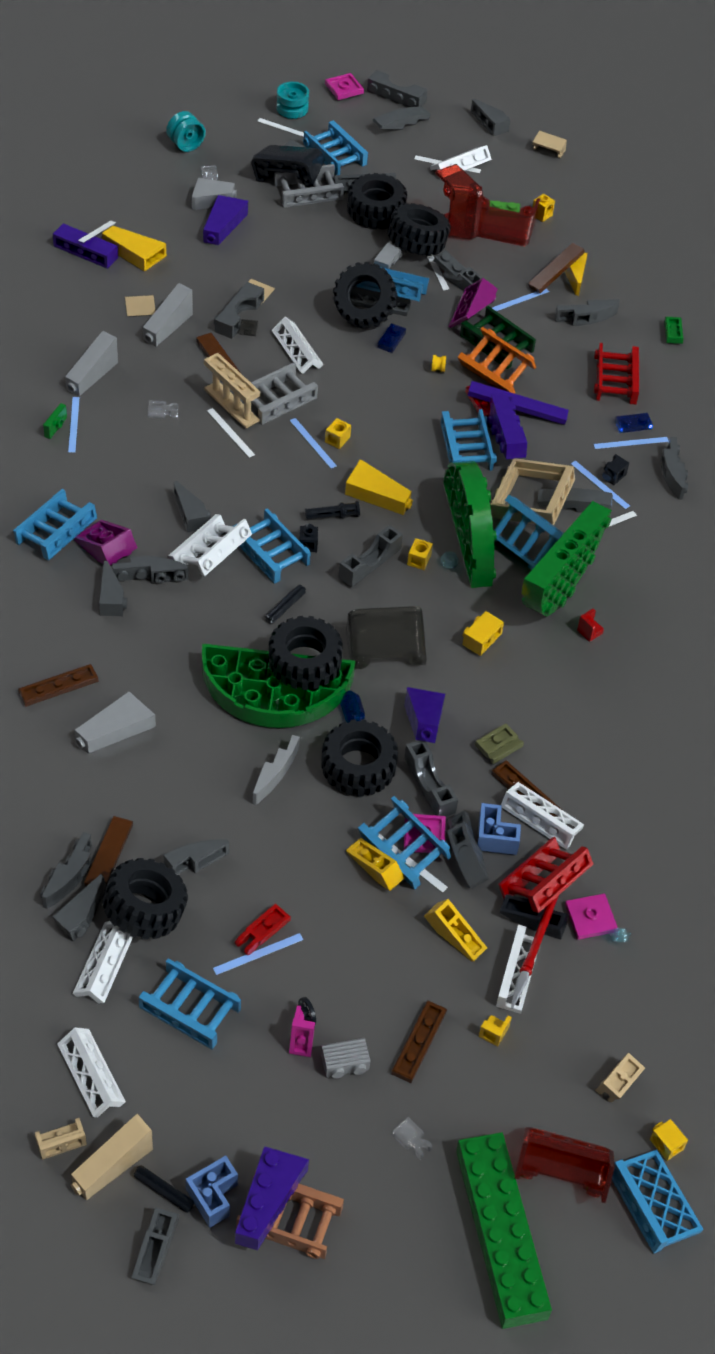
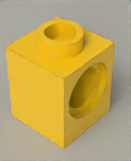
[531,193,555,222]
[325,418,351,449]
[407,538,433,570]
[650,1119,688,1161]

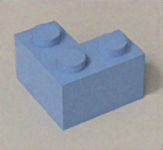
[477,803,521,855]
[186,1156,238,1228]

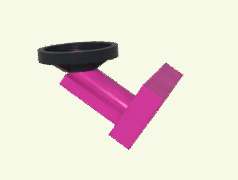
[289,997,316,1057]

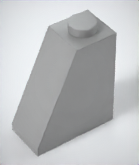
[192,178,237,210]

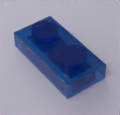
[377,323,406,353]
[615,413,653,433]

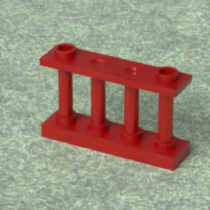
[594,343,639,405]
[498,837,593,913]

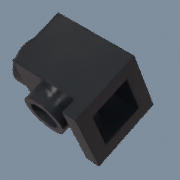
[602,454,629,485]
[299,524,318,553]

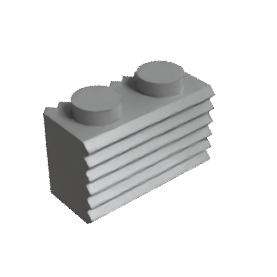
[321,1038,370,1078]

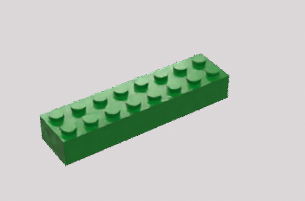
[456,1132,552,1329]

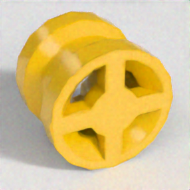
[431,355,446,372]

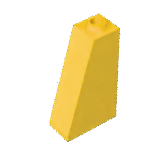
[102,226,167,272]
[345,460,413,515]

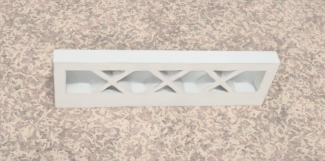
[430,145,492,179]
[272,317,324,374]
[501,782,584,850]
[72,921,133,1004]
[496,925,537,1014]
[57,1027,126,1117]

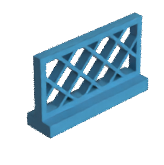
[608,1150,704,1254]

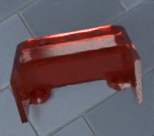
[436,164,483,240]
[469,186,540,246]
[515,1127,615,1203]

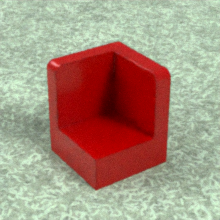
[577,608,604,642]

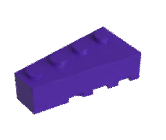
[487,393,527,459]
[235,1146,309,1251]

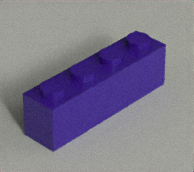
[53,223,118,269]

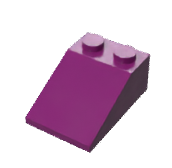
[448,278,498,328]
[74,520,138,566]

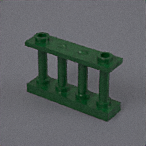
[460,306,536,369]

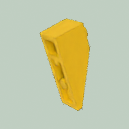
[565,253,588,296]
[346,838,405,891]
[424,899,487,962]

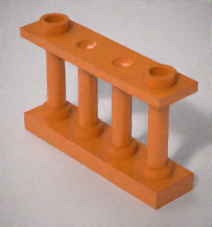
[458,327,536,394]

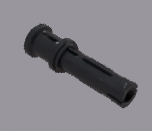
[305,501,360,520]

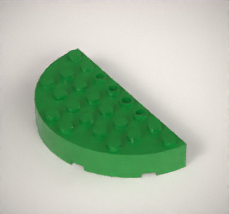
[443,461,497,588]
[522,501,612,616]
[202,643,355,728]

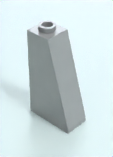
[143,283,193,347]
[65,331,118,396]
[75,692,156,753]

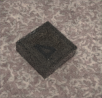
[239,319,258,336]

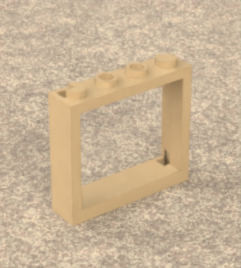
[490,459,575,525]

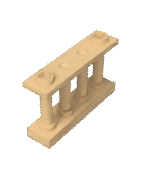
[204,353,260,428]

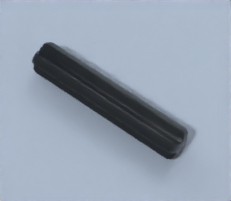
[265,585,306,624]
[134,1165,194,1213]

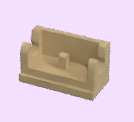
[533,131,567,158]
[595,1053,645,1102]
[35,1118,87,1160]

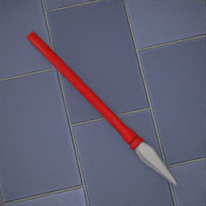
[511,896,559,1009]

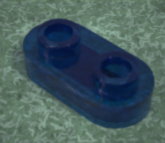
[341,691,365,723]

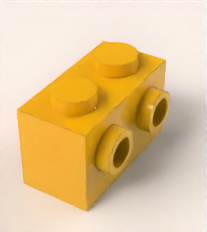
[462,611,504,656]

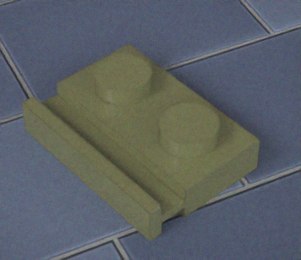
[475,723,524,764]

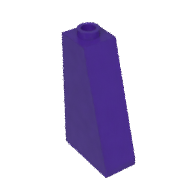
[203,195,248,245]
[404,687,445,743]

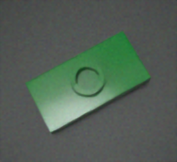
[664,317,684,344]
[43,403,67,439]

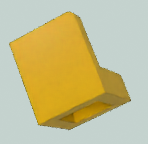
[479,1015,512,1047]

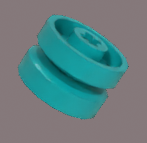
[276,81,309,119]
[166,111,206,152]

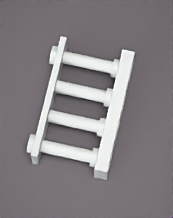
[168,514,252,577]

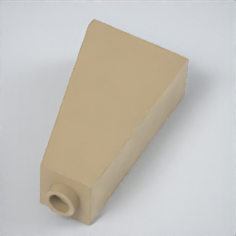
[71,1114,153,1200]

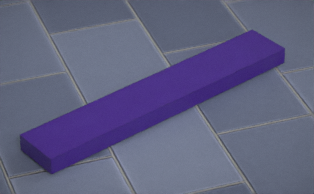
[467,381,569,425]

